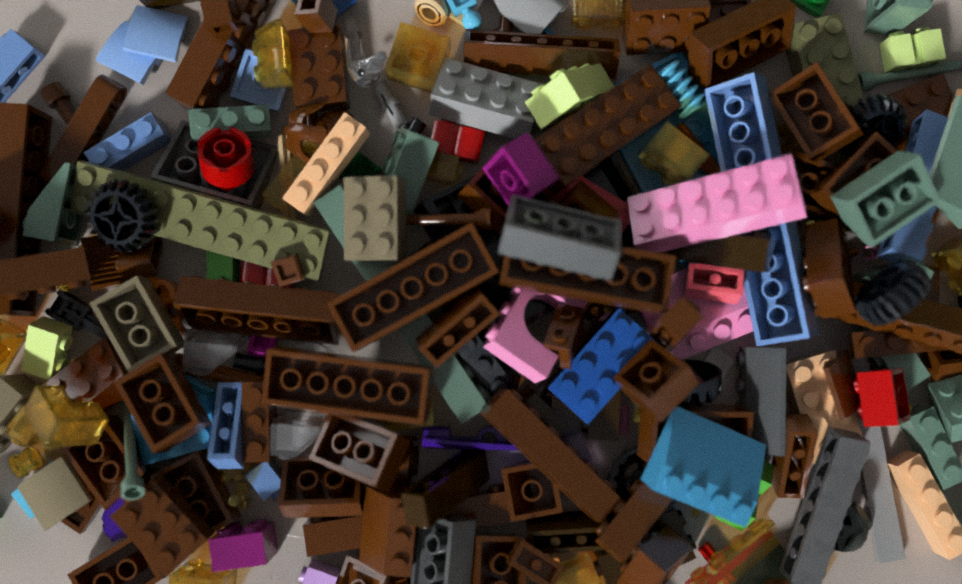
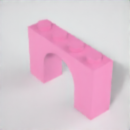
[483,288,588,383]

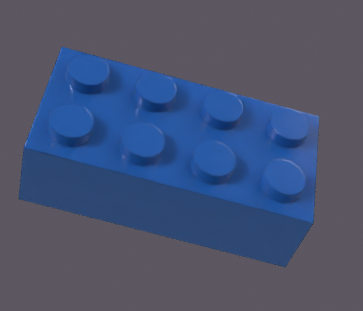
[545,308,659,424]

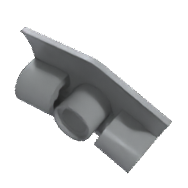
[494,0,567,34]

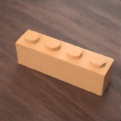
[282,112,370,217]
[887,450,962,560]

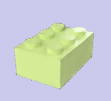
[525,63,615,129]

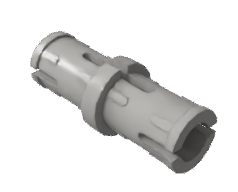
[371,79,410,131]

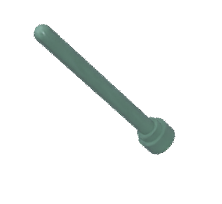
[858,59,962,93]
[121,400,145,500]

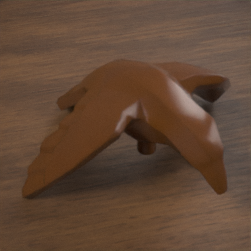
[282,101,329,164]

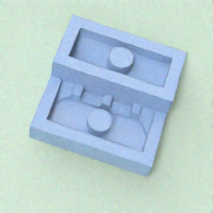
[123,5,189,63]
[95,21,162,86]

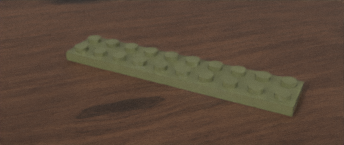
[70,160,332,281]

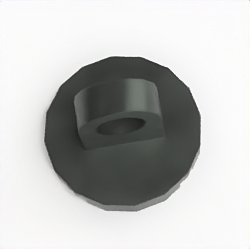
[835,501,873,552]

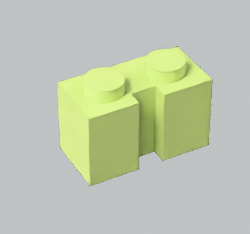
[879,27,946,73]
[21,316,73,380]

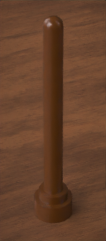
[406,208,495,230]

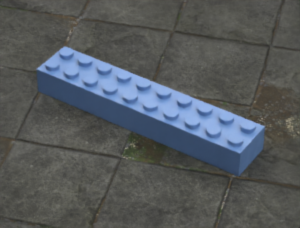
[704,72,820,346]

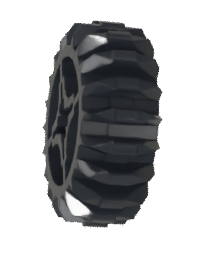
[839,93,908,156]
[84,180,161,252]
[855,259,931,326]

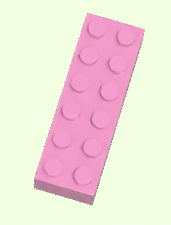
[627,154,807,253]

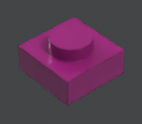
[246,335,279,358]

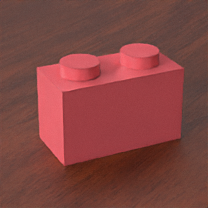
[683,263,744,304]

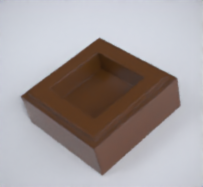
[270,253,306,287]

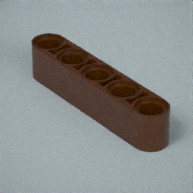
[39,74,127,185]

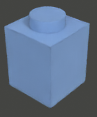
[245,459,282,501]

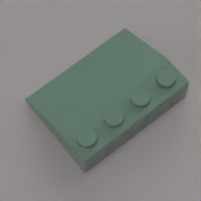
[929,96,962,229]

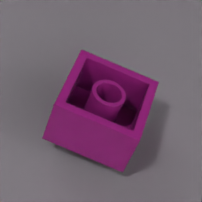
[482,132,559,207]
[209,519,278,572]

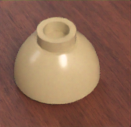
[414,0,448,26]

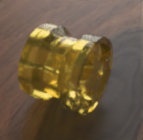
[8,446,44,479]

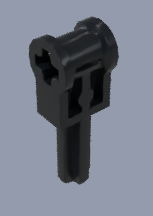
[45,289,109,339]

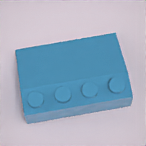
[640,406,766,528]

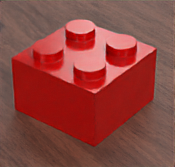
[854,367,911,427]

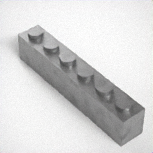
[779,426,871,584]

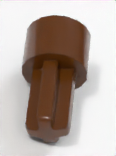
[40,82,76,125]

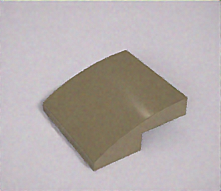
[17,455,93,531]

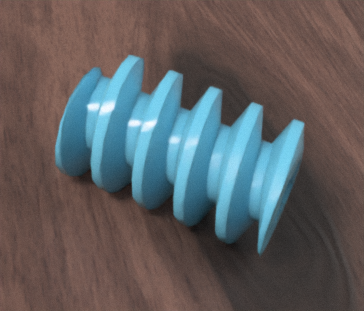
[658,59,707,119]

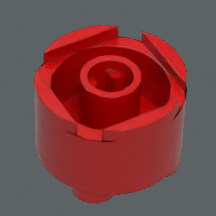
[197,127,255,191]

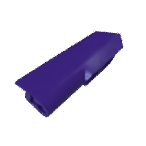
[422,425,519,451]

